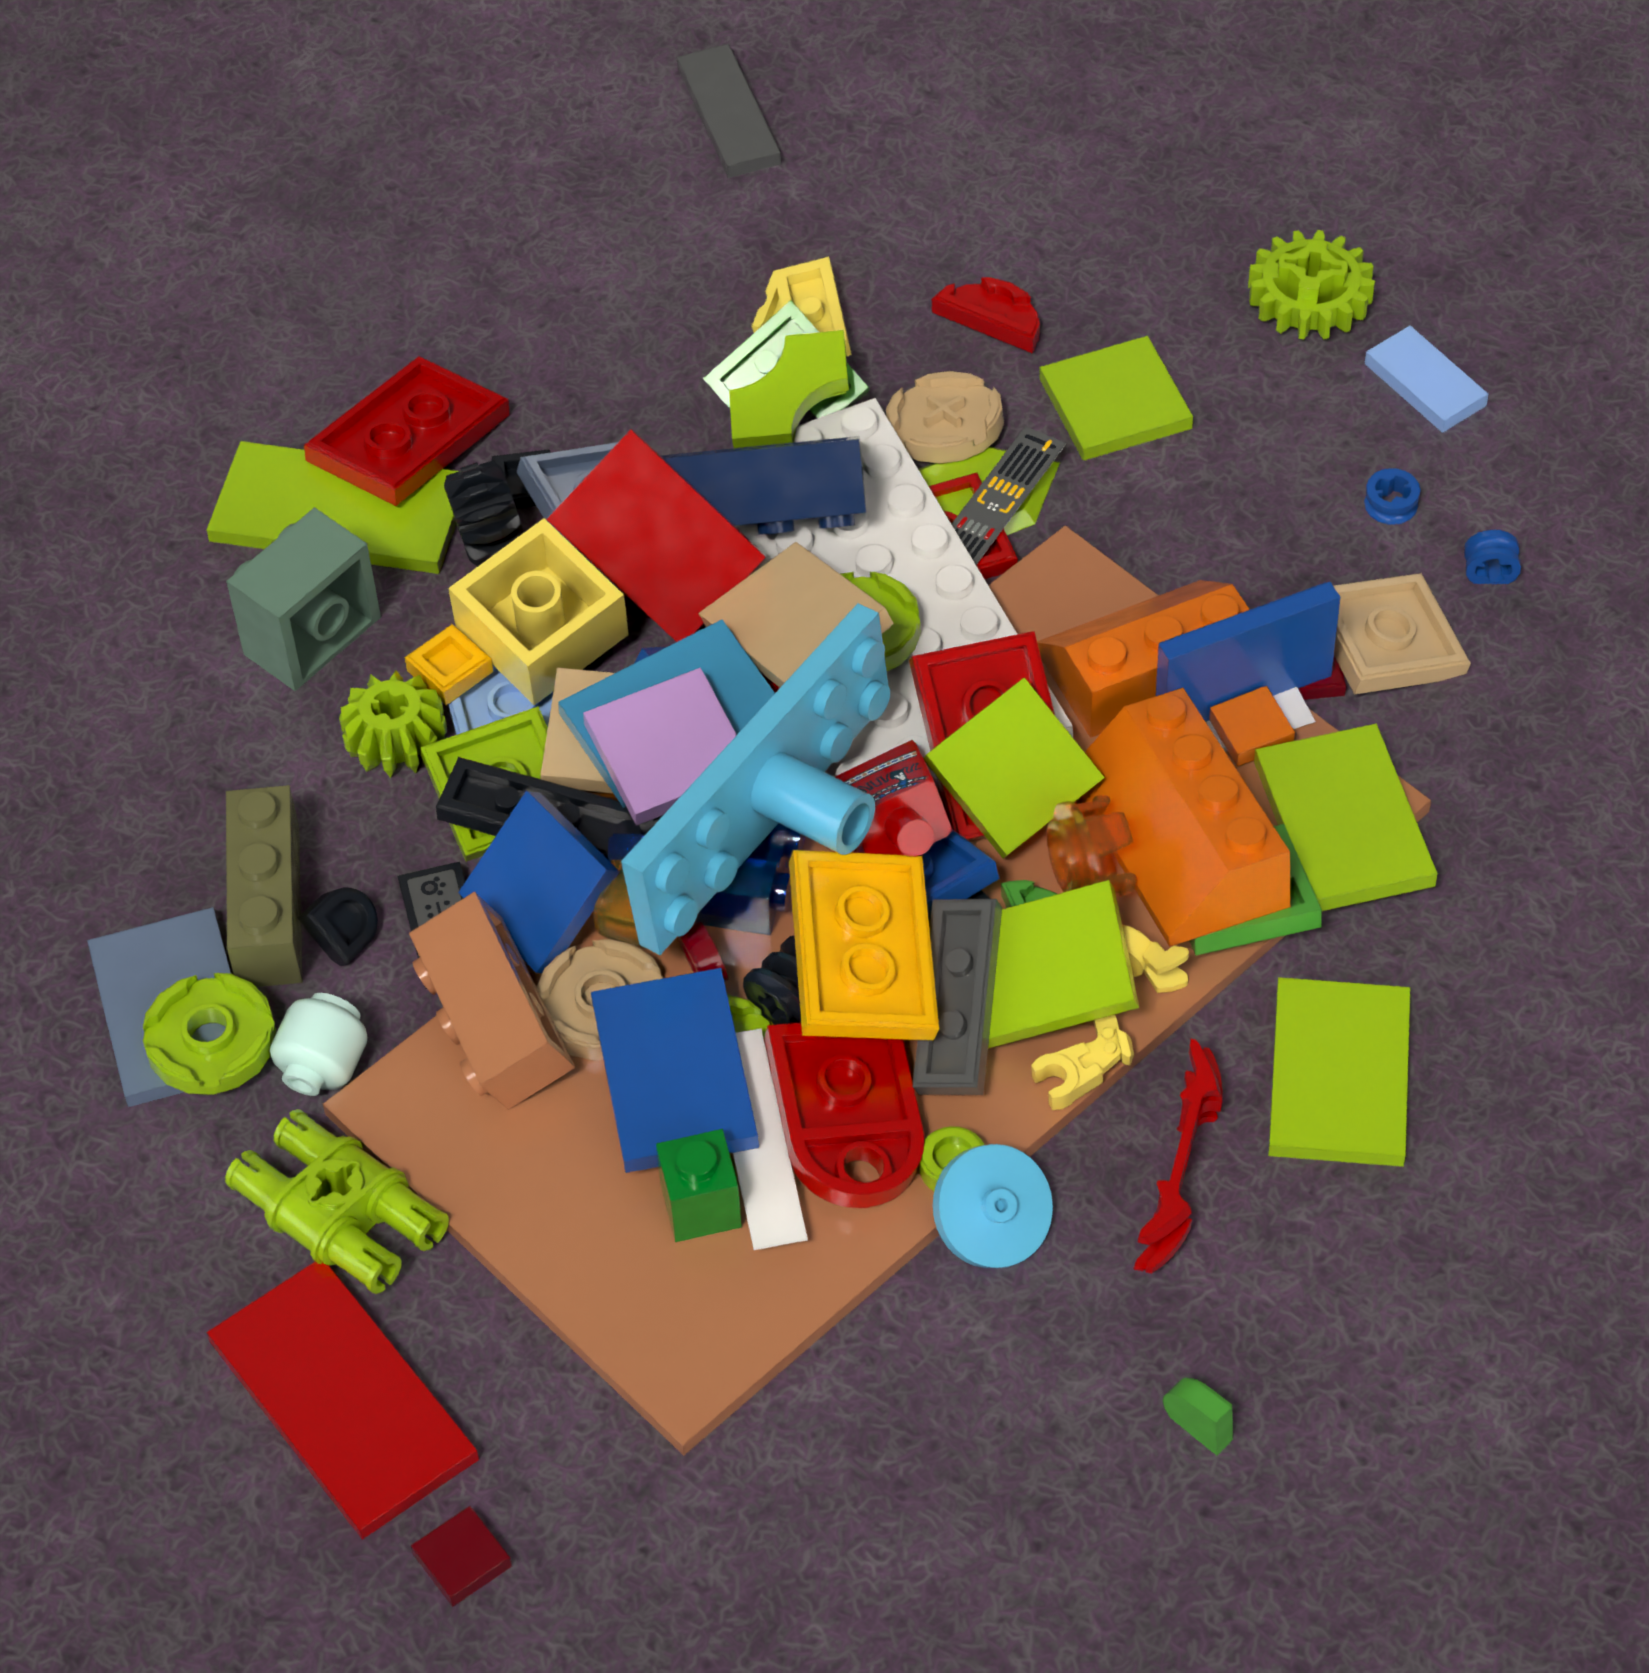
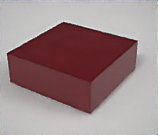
[411,1506,512,1607]

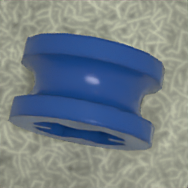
[1364,468,1420,525]
[1464,530,1521,584]

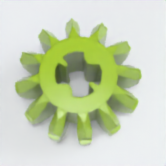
[339,670,447,778]

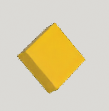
[404,624,494,706]

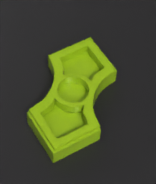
[729,330,849,448]

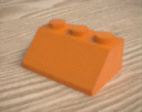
[1037,580,1250,738]

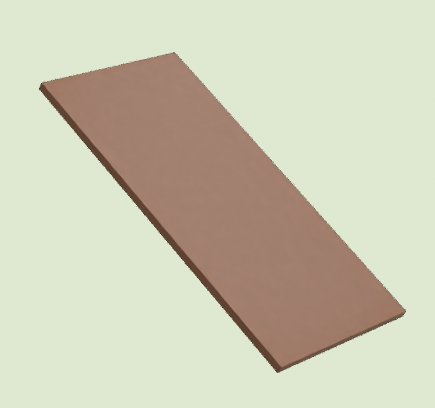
[323,525,1431,1455]

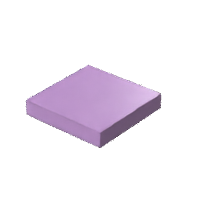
[583,667,737,825]

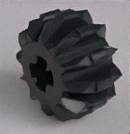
[444,460,524,567]

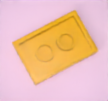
[789,850,939,1040]

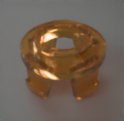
[1047,795,1137,897]

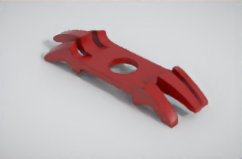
[1134,1038,1222,1274]

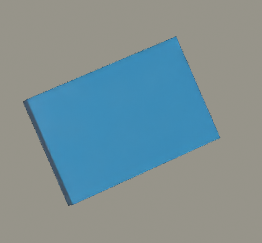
[558,619,775,808]

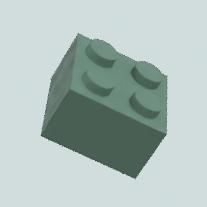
[226,507,381,691]

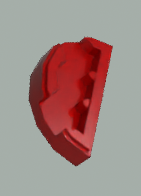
[932,277,1040,353]

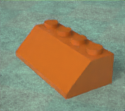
[1080,688,1290,947]

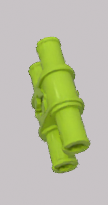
[225,1109,449,1294]

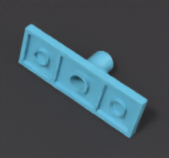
[621,603,890,955]

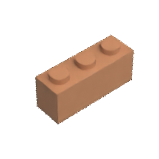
[409,891,575,1110]

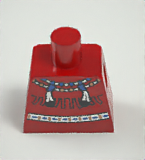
[828,740,952,857]

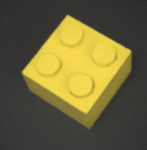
[448,518,629,706]

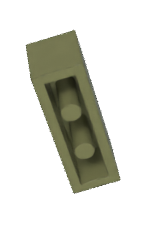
[226,785,303,987]

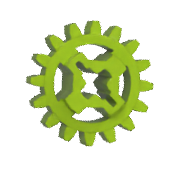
[1248,230,1375,339]

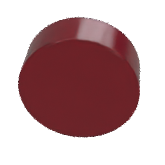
[678,921,729,982]

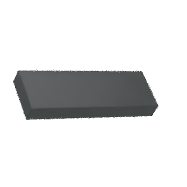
[677,43,781,178]
[913,899,1002,1095]

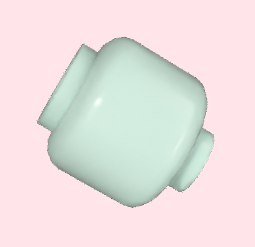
[270,993,368,1096]

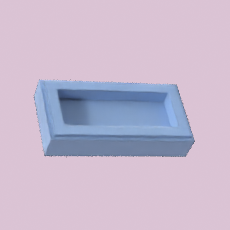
[1365,326,1488,433]

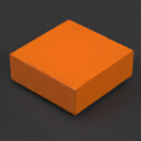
[1209,685,1295,767]

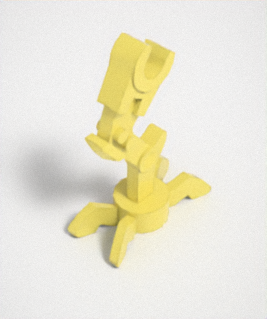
[1031,924,1189,1110]

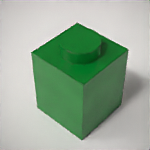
[656,1129,742,1243]

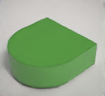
[1163,1378,1233,1456]

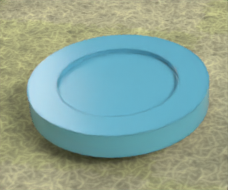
[933,1144,1053,1268]

